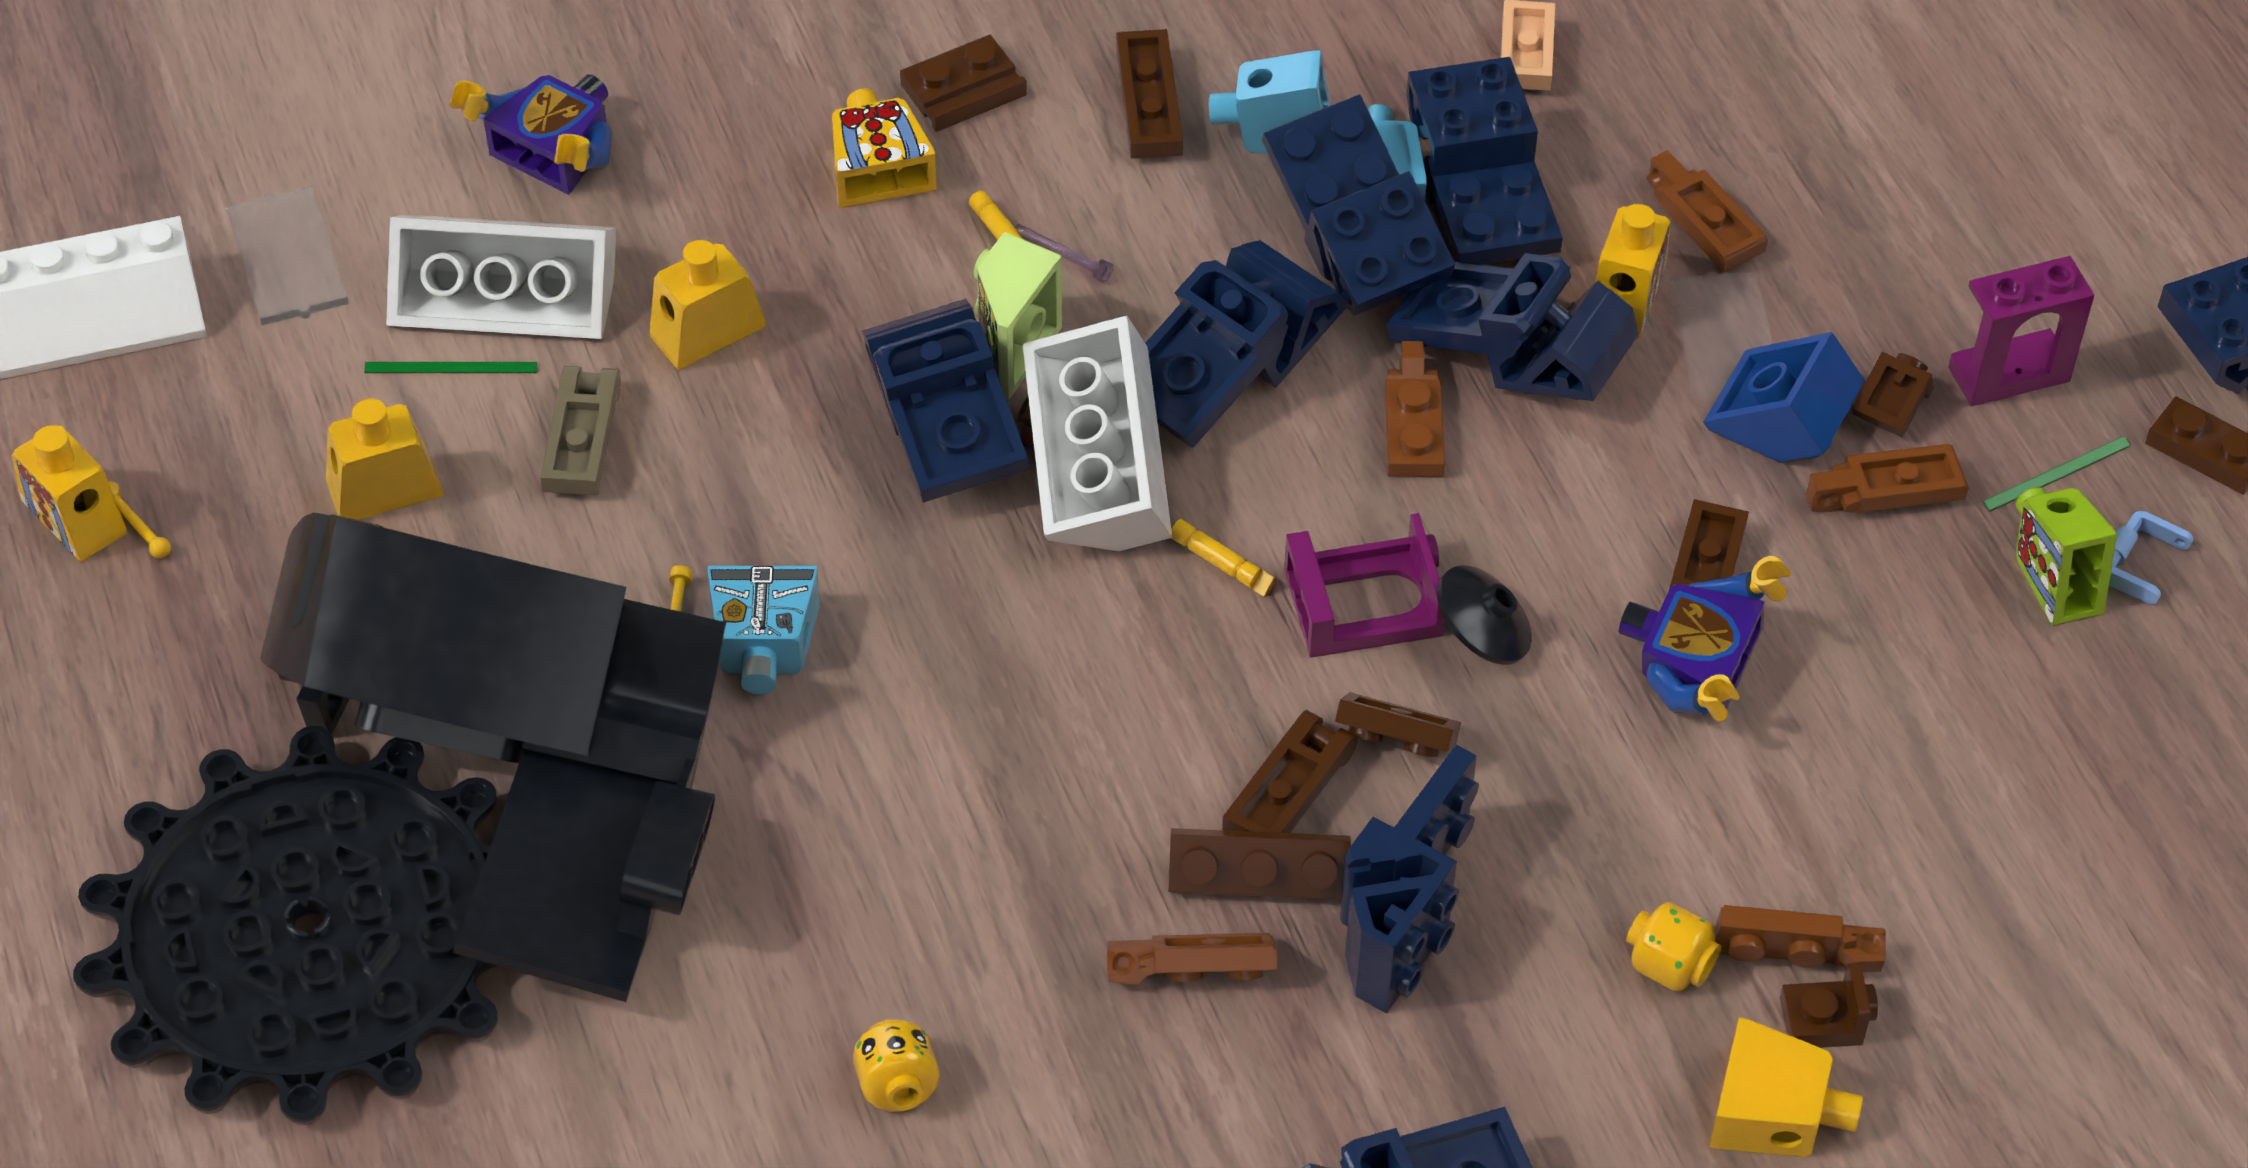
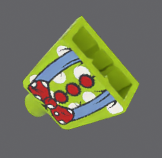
[2015,487,2117,626]

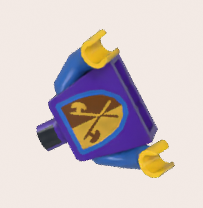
[449,74,612,195]
[1618,556,1792,722]

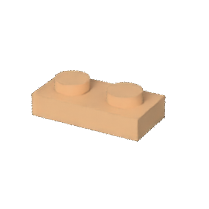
[1500,0,1555,91]

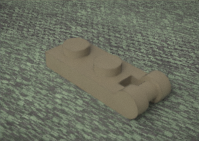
[540,366,621,495]

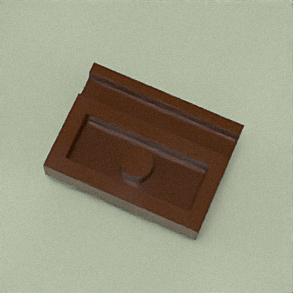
[900,34,1027,132]

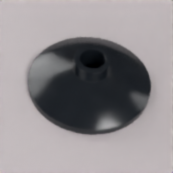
[1437,565,1532,665]

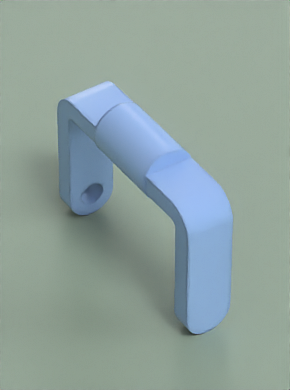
[2109,511,2194,605]

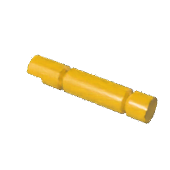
[968,190,1024,240]
[1171,519,1276,597]

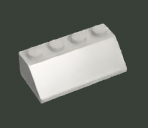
[386,215,616,339]
[0,216,207,379]
[1022,315,1172,551]

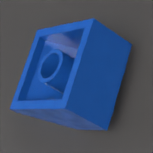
[1703,332,1865,462]

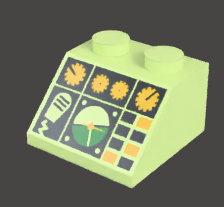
[973,232,1062,400]

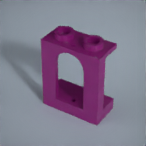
[1948,256,2095,407]
[1284,513,1445,658]

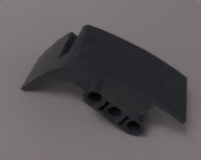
[260,512,627,763]
[453,599,727,1002]

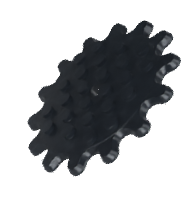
[73,726,498,1126]

